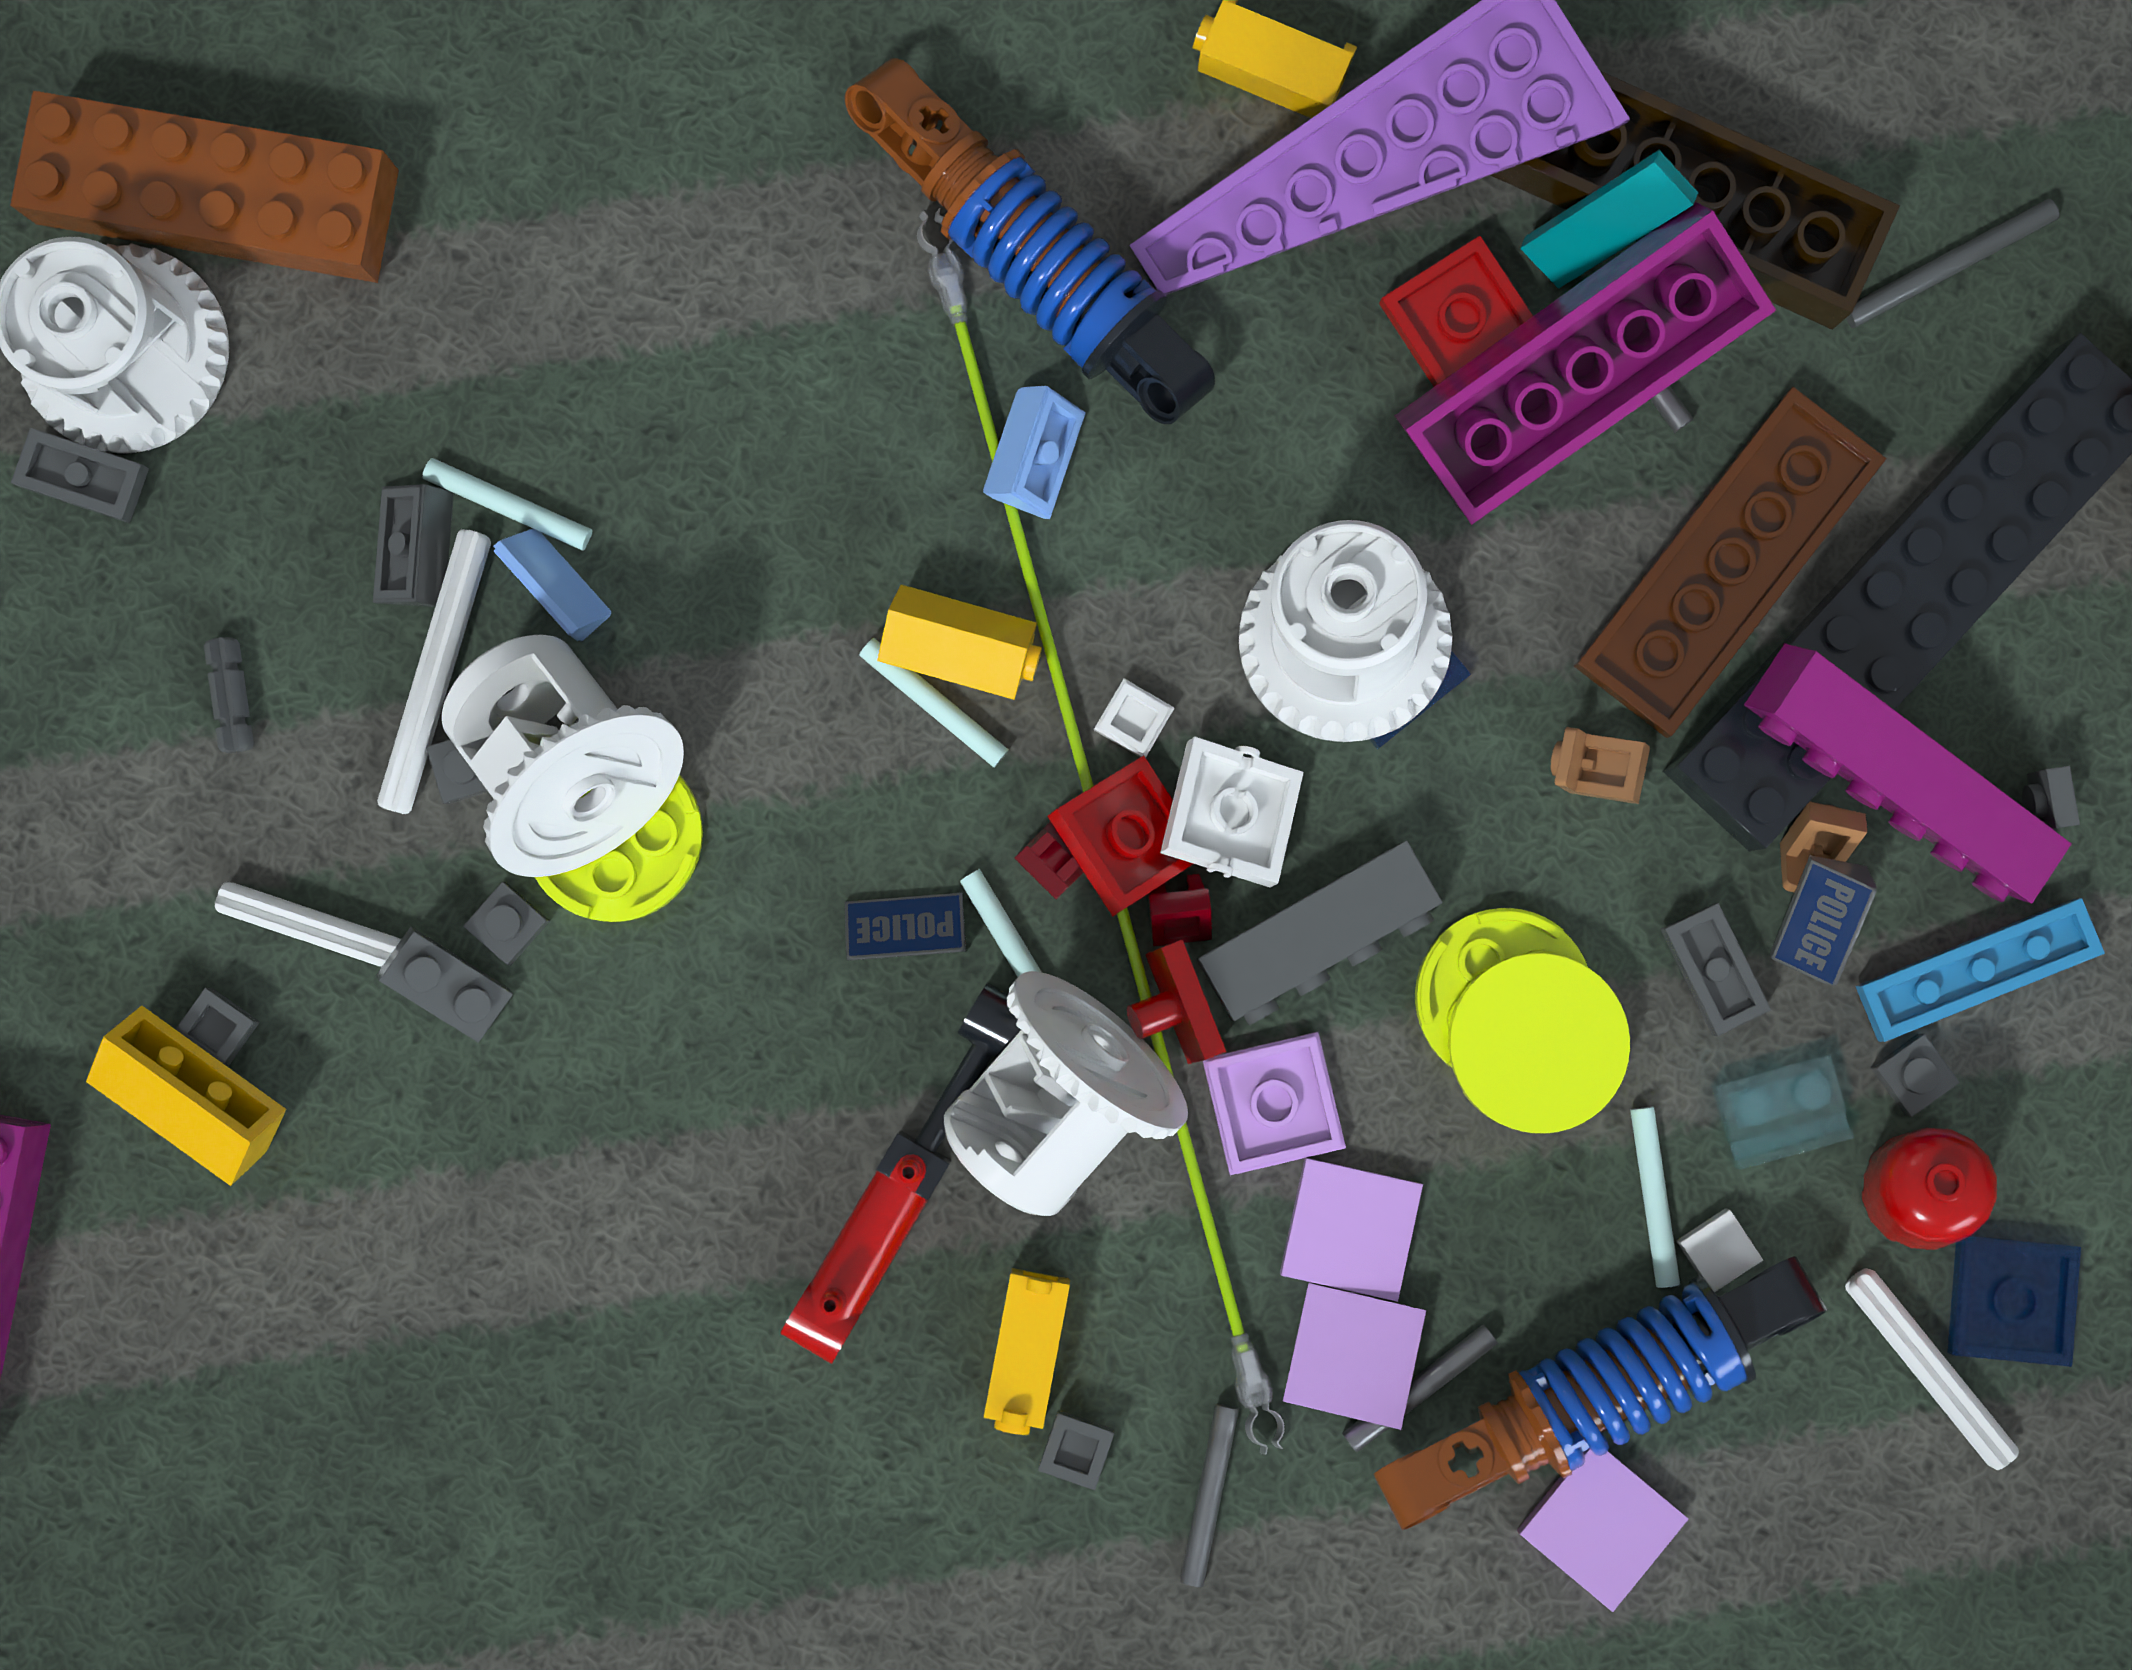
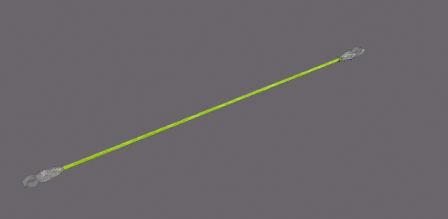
[917,208,1284,1455]

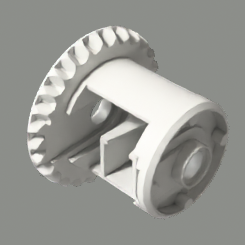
[0,237,229,453]
[1239,520,1452,742]
[442,635,684,877]
[944,971,1188,1216]

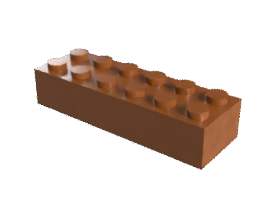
[10,90,399,283]

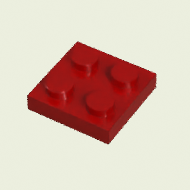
[1379,236,1533,387]
[1047,755,1194,917]

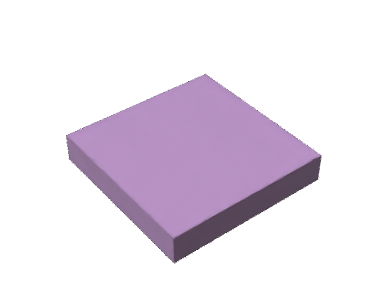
[1203,1032,1346,1175]
[1280,1158,1423,1302]
[1283,1283,1426,1430]
[1517,1448,1688,1612]

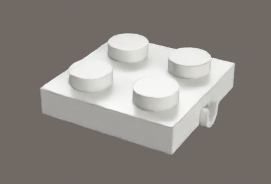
[1160,737,1304,887]

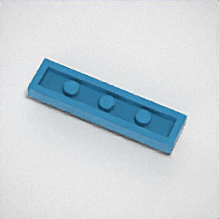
[1855,898,2105,1042]

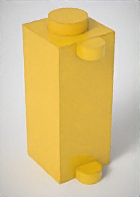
[1192,0,1357,118]
[877,584,1042,700]
[984,1268,1070,1435]

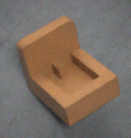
[1551,727,1650,804]
[1780,802,1867,892]

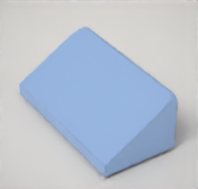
[983,386,1086,519]
[493,529,611,641]

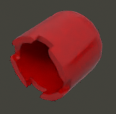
[1862,1128,1997,1250]

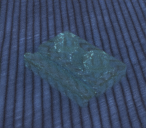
[1711,1054,1854,1170]

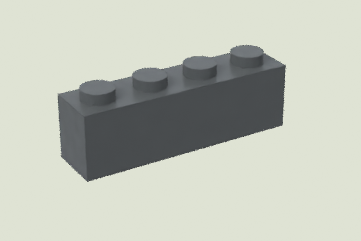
[1196,840,1443,1025]

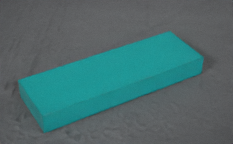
[1520,150,1698,289]

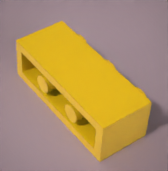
[86,1005,286,1186]

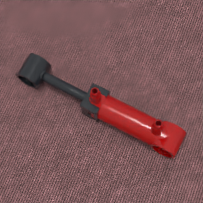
[780,982,1021,1364]

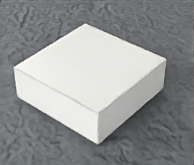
[1094,678,1175,758]
[1676,1208,1763,1292]

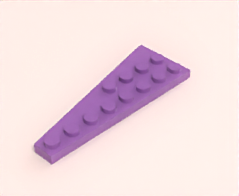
[1129,0,1630,295]

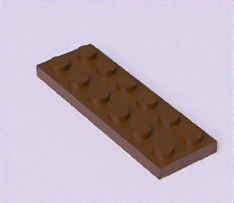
[1574,387,1887,738]

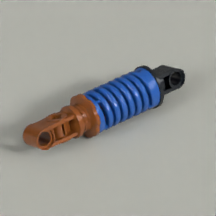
[845,58,1215,424]
[1374,1256,1828,1530]

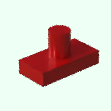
[1127,940,1226,1064]

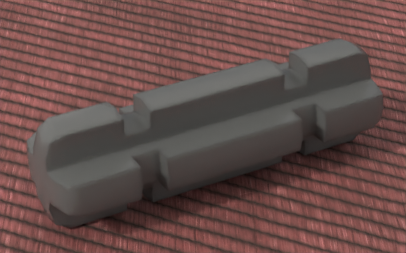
[204,637,254,753]

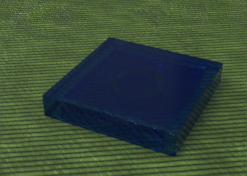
[1947,1235,2081,1367]

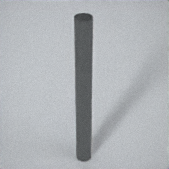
[1846,198,2060,329]

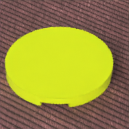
[535,774,703,922]
[1415,908,1588,1069]
[1448,953,1630,1133]

